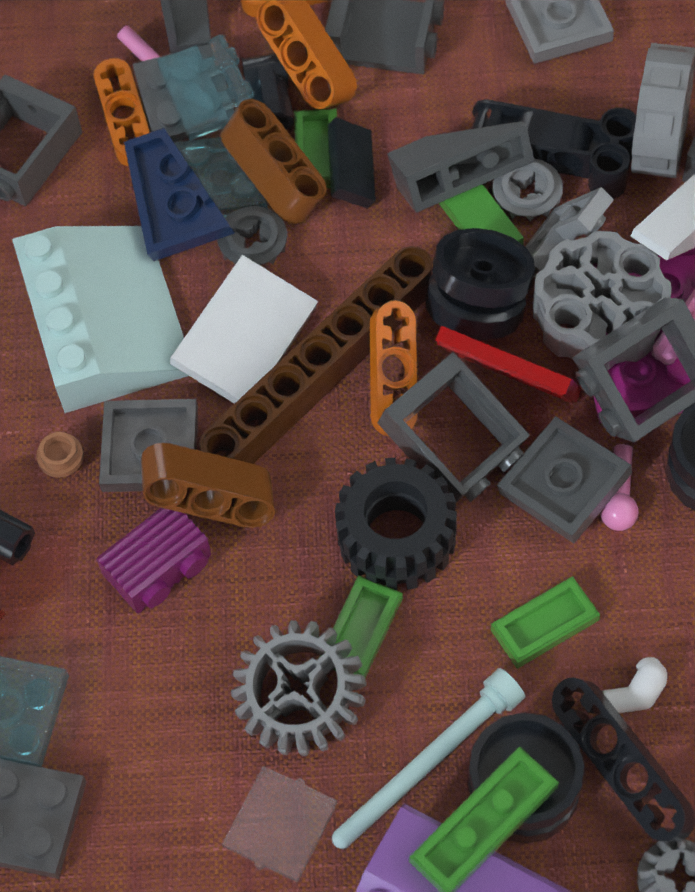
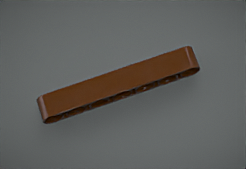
[199,246,432,464]

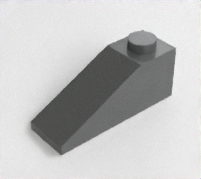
[387,121,534,213]

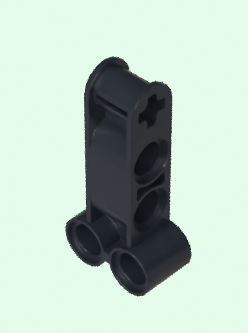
[471,100,636,199]

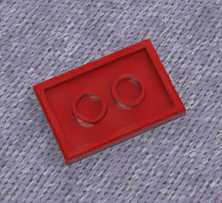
[435,326,582,404]

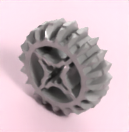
[231,620,367,756]

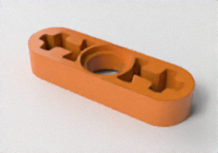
[94,58,150,167]
[370,301,417,437]

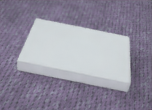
[169,255,318,404]

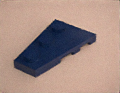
[124,128,235,261]

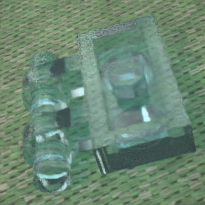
[157,35,254,141]

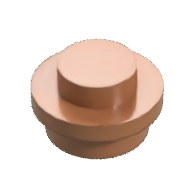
[36,432,84,478]

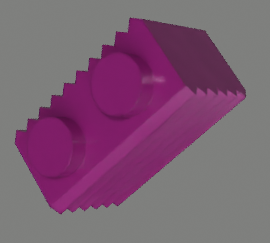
[96,508,211,613]

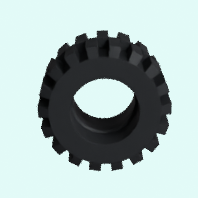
[335,458,457,591]

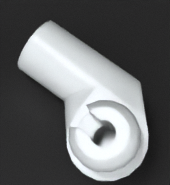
[602,657,667,713]

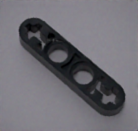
[552,677,695,843]

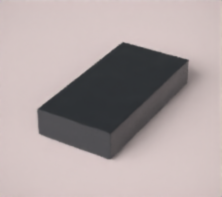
[327,117,376,209]

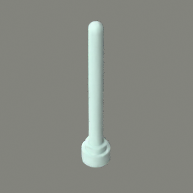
[332,668,526,849]

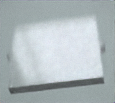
[222,766,338,883]

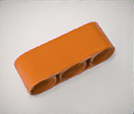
[256,0,357,109]

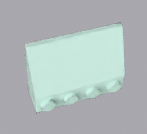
[12,226,189,413]

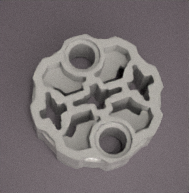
[631,43,695,178]
[533,231,672,370]

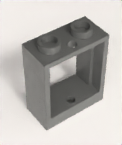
[0,74,82,206]
[572,297,695,442]
[377,352,530,503]

